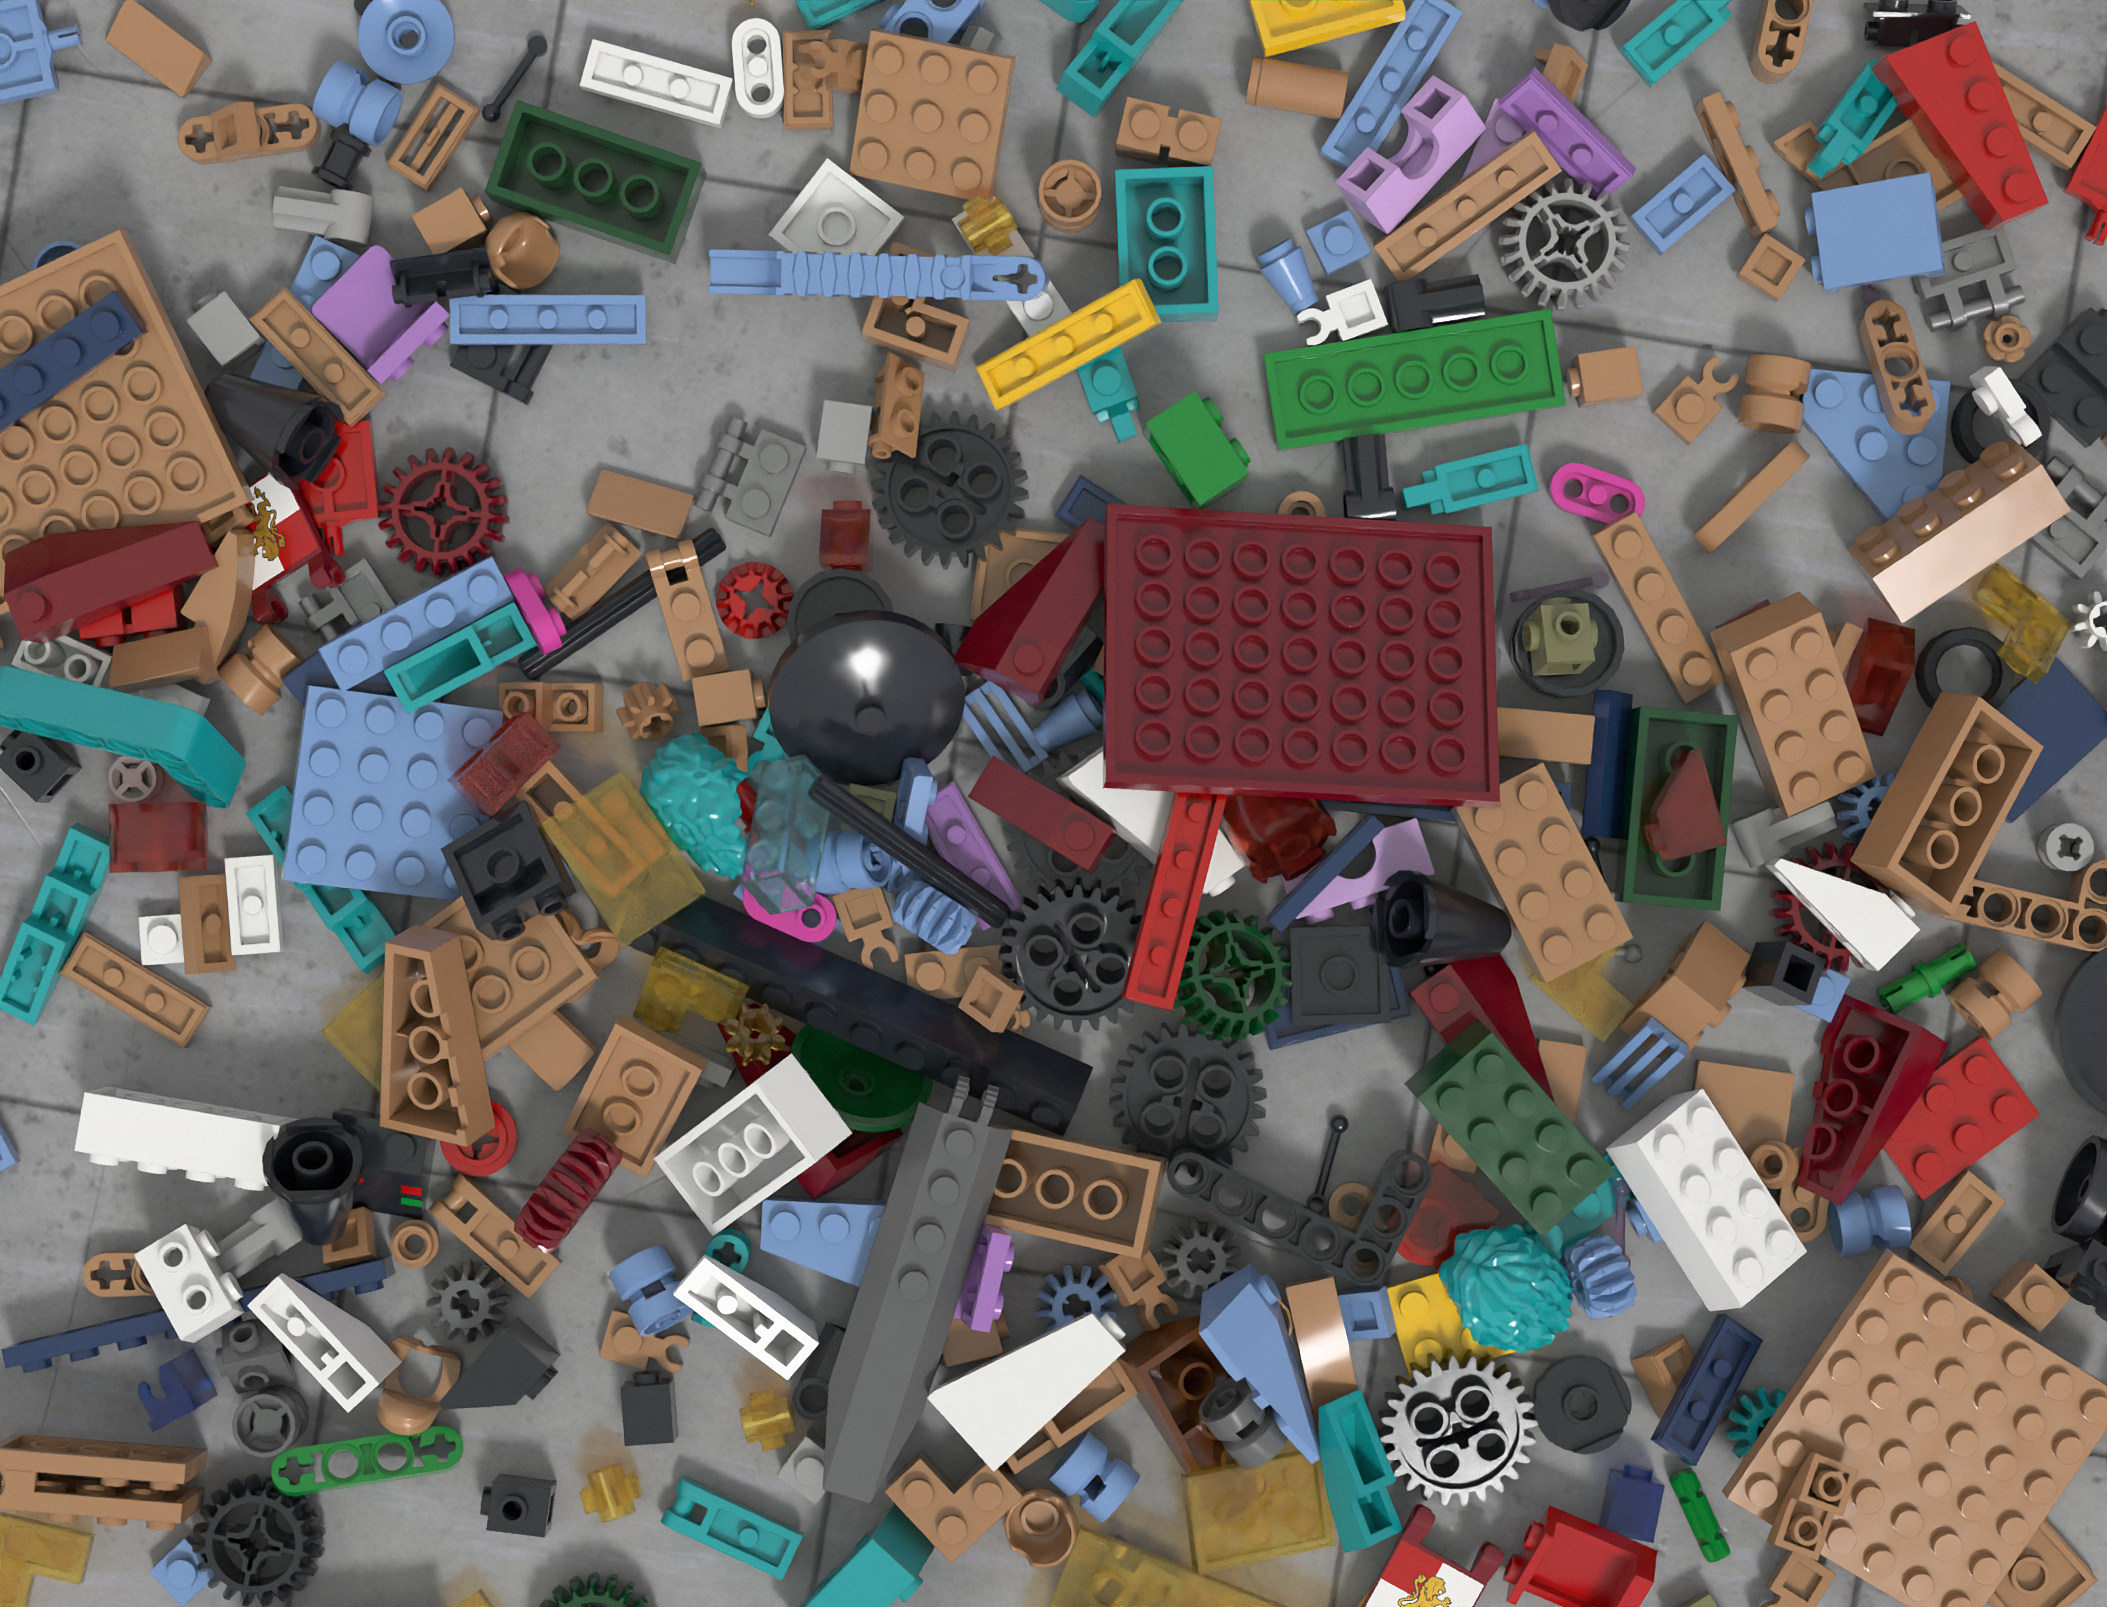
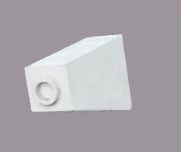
[1056,746,1244,897]
[927,1310,1126,1472]

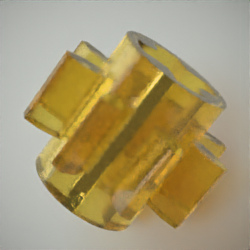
[957,193,1018,256]
[725,1003,786,1066]
[739,1388,796,1452]
[579,1463,643,1523]

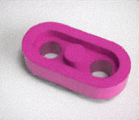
[1548,463,1645,526]
[503,567,566,655]
[743,873,837,942]

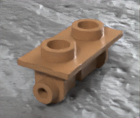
[868,352,925,459]
[543,521,643,621]

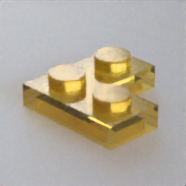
[1972,562,2072,684]
[1527,942,1635,1043]
[633,946,750,1037]
[0,1512,95,1607]

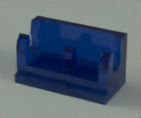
[138,1348,218,1432]

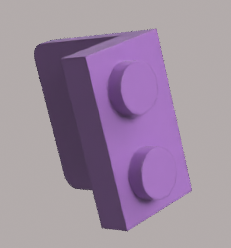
[312,245,450,384]
[953,1224,1015,1333]

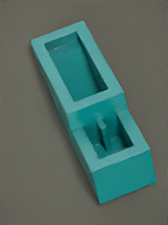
[1056,0,1184,118]
[384,601,537,714]
[1319,1389,1403,1553]

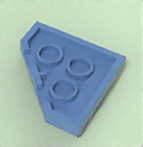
[1799,369,1950,523]

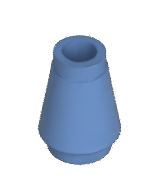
[1257,238,1319,314]
[1032,688,1103,753]

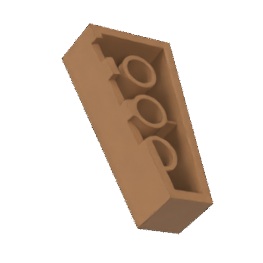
[380,925,495,1147]

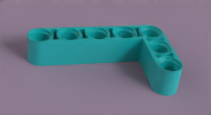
[0,665,247,809]

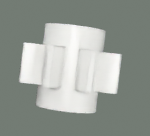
[2068,591,2107,651]

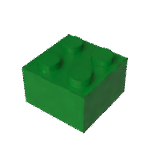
[1143,391,1251,509]

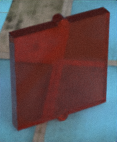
[1384,1160,1501,1272]

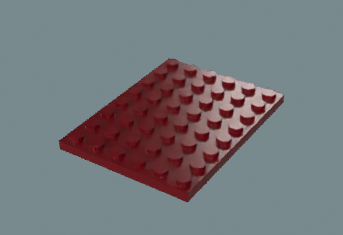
[1103,504,1500,808]

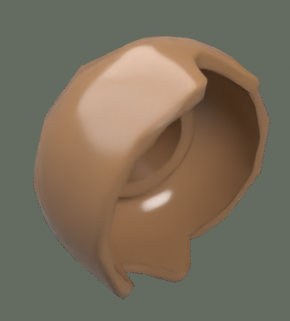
[485,211,560,291]
[1003,1487,1078,1568]

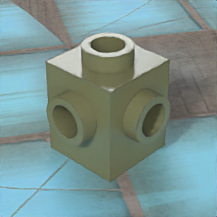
[1522,597,1598,676]

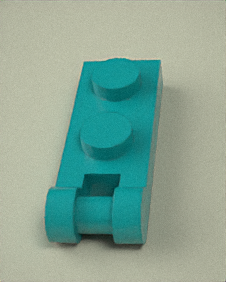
[660,1476,804,1580]

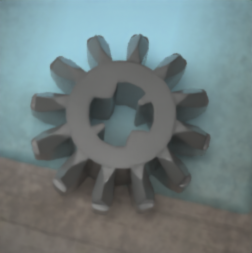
[1159,1217,1242,1299]
[426,1259,511,1344]

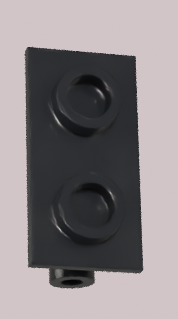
[1864,0,1971,47]
[389,247,497,308]

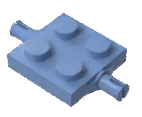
[0,0,83,105]

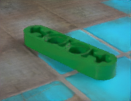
[271,1426,463,1496]

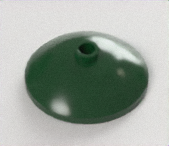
[789,1024,933,1132]

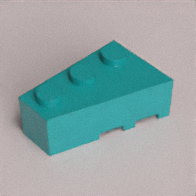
[799,1503,935,1607]

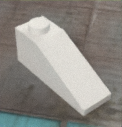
[1765,858,1920,971]
[673,1254,819,1380]
[247,1273,402,1413]

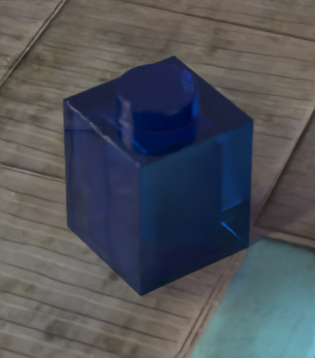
[1598,1463,1665,1543]

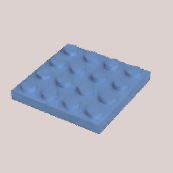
[281,685,504,901]

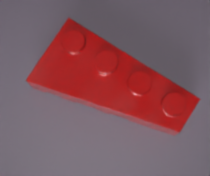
[1871,21,2049,231]

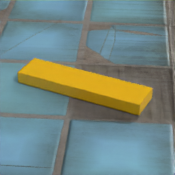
[975,278,1162,410]

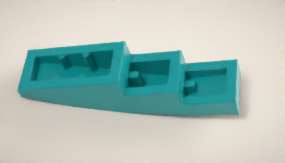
[246,784,398,974]
[0,822,121,1026]

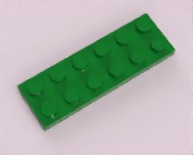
[1262,309,1566,452]

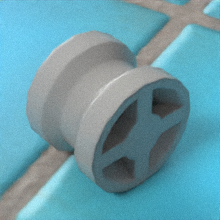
[108,755,166,803]
[2036,823,2094,871]

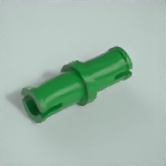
[1876,942,1977,1015]

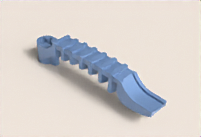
[709,249,1049,301]

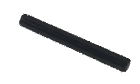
[517,528,726,680]
[807,775,1011,929]

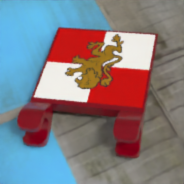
[245,474,346,625]
[1361,1504,1504,1607]

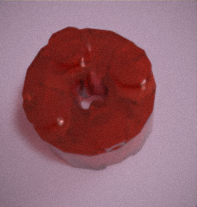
[1222,795,1337,884]
[108,802,208,873]

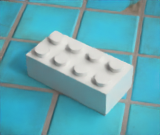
[654,1053,852,1236]
[74,1086,299,1191]
[1605,1088,1807,1311]

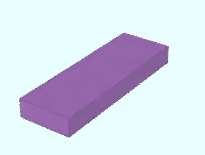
[1497,67,1636,200]
[925,781,1021,931]

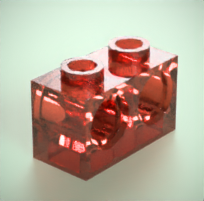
[447,712,562,816]

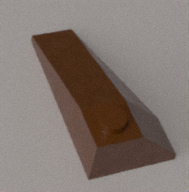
[1117,1315,1259,1525]

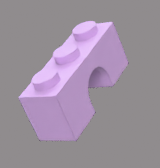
[1335,75,1486,235]
[1275,818,1435,925]

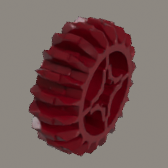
[377,447,510,579]
[1769,842,1902,973]
[514,1128,622,1254]

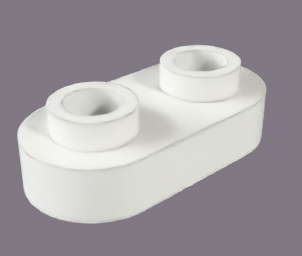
[732,18,784,118]

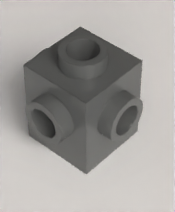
[216,1318,294,1394]

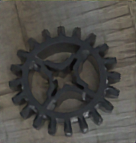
[192,1473,326,1607]

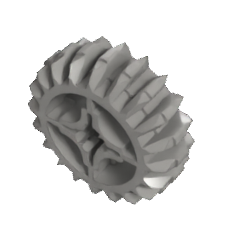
[1498,178,1631,311]

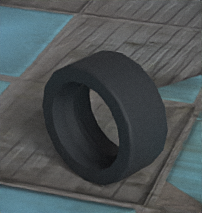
[1950,378,2051,465]
[1915,627,2015,709]

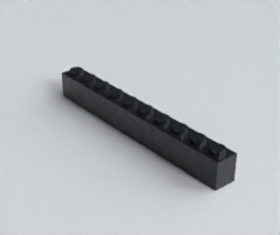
[617,872,1093,1137]

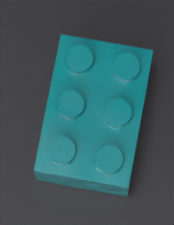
[1114,166,1219,323]

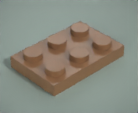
[560,1014,708,1179]

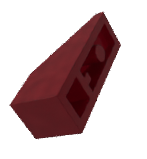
[968,755,1118,874]

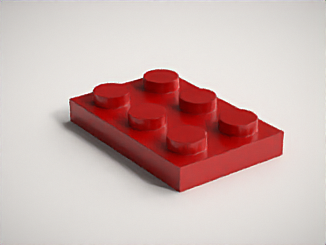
[1882,1035,2040,1200]

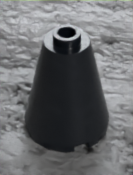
[204,373,344,490]
[1371,870,1512,969]
[262,1117,364,1246]

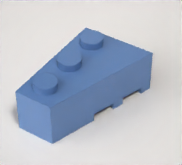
[760,1195,887,1287]

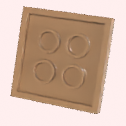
[849,28,1016,204]
[421,896,602,1063]

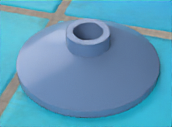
[358,0,455,85]

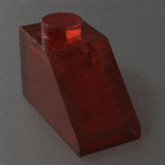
[819,500,873,571]
[1845,617,1915,736]
[1645,748,1727,860]

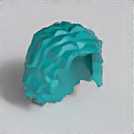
[639,732,752,880]
[1439,1224,1574,1353]

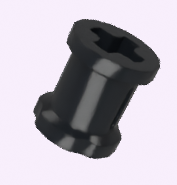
[311,129,372,191]

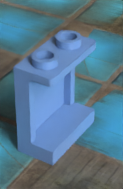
[1805,172,1946,294]

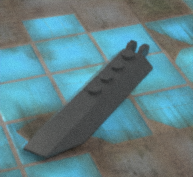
[822,1075,1013,1504]

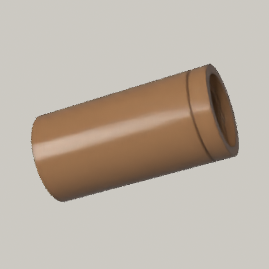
[1245,56,1349,120]

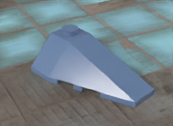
[1199,1263,1320,1464]

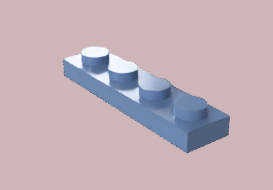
[1319,0,1463,171]
[249,235,360,391]
[449,295,647,345]
[316,556,514,692]

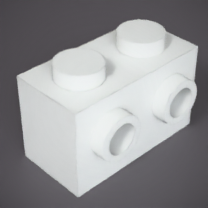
[134,1224,244,1343]

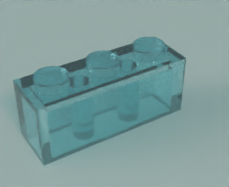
[740,754,829,915]

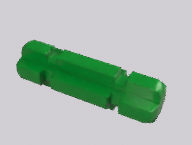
[1669,1468,1730,1563]

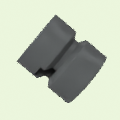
[1198,1377,1288,1469]
[232,1385,309,1458]

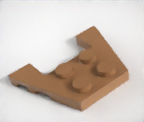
[1770,119,1963,212]

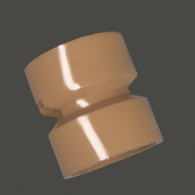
[1038,159,1102,234]
[1737,354,1812,434]
[217,623,305,716]
[1947,949,2042,1041]

